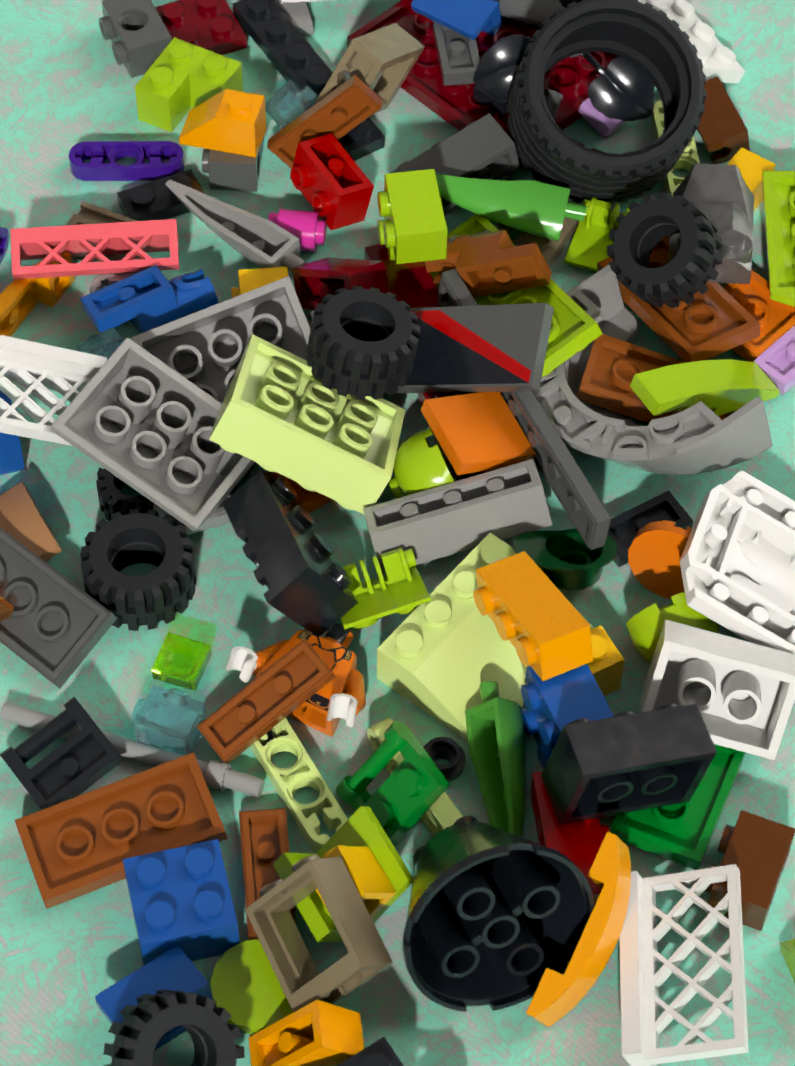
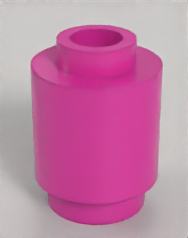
[268,209,326,252]

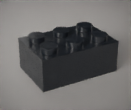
[541,704,717,825]

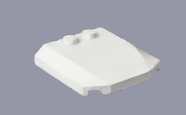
[680,470,795,654]

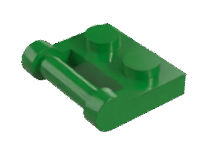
[336,721,450,847]

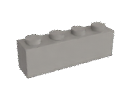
[363,459,552,575]

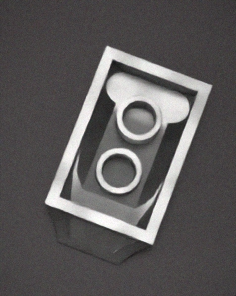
[668,164,754,284]

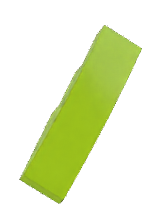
[630,359,780,416]

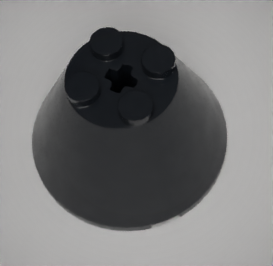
[403,816,594,1012]

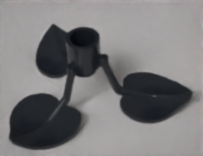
[473,0,654,122]

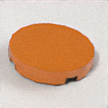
[628,520,692,599]

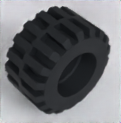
[607,192,723,308]
[306,286,420,400]
[80,508,196,631]
[104,989,245,1066]

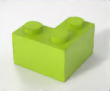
[135,37,243,133]
[377,169,448,264]

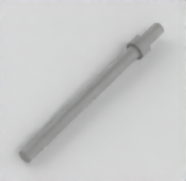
[0,702,265,797]

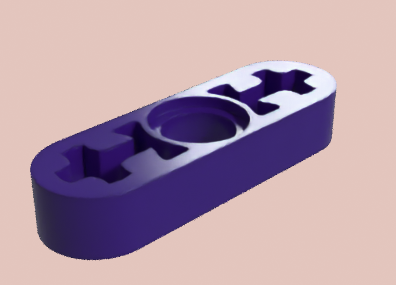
[69,141,185,181]

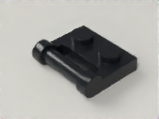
[0,697,124,810]

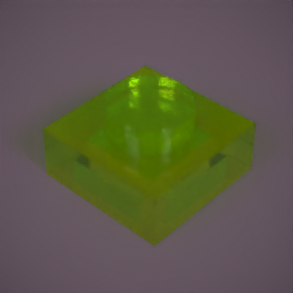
[152,632,212,691]

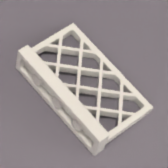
[0,335,107,446]
[619,864,749,1066]

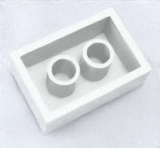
[639,619,795,760]

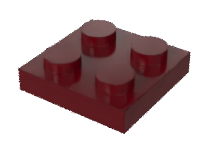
[155,0,247,55]

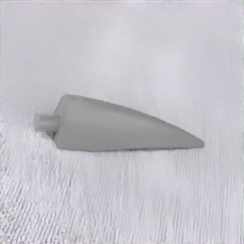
[165,179,307,281]

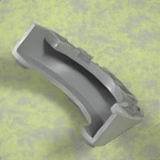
[532,265,773,475]

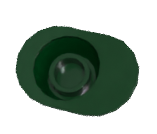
[512,528,618,590]

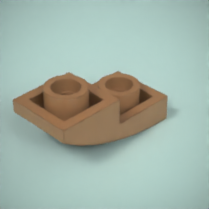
[0,481,62,563]

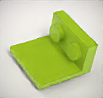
[273,806,413,942]

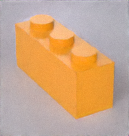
[473,551,593,681]

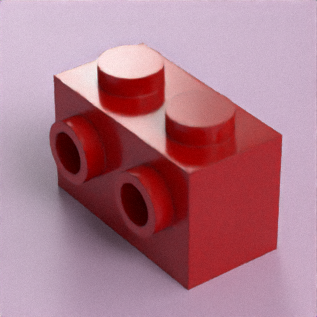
[290,133,374,230]

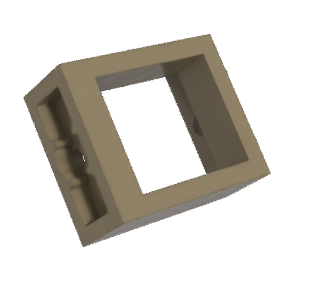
[316,23,425,115]
[245,854,393,1012]

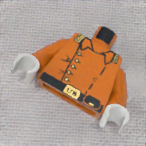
[225,623,366,737]

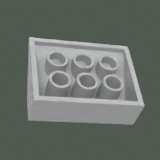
[130,276,311,403]
[50,337,256,532]

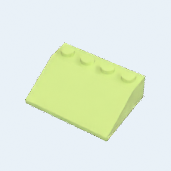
[209,334,405,514]
[377,533,594,742]

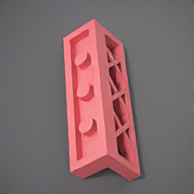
[10,219,179,279]

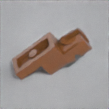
[425,230,552,298]

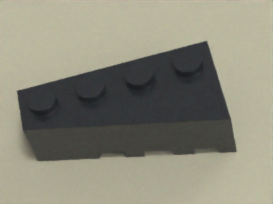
[223,469,358,636]

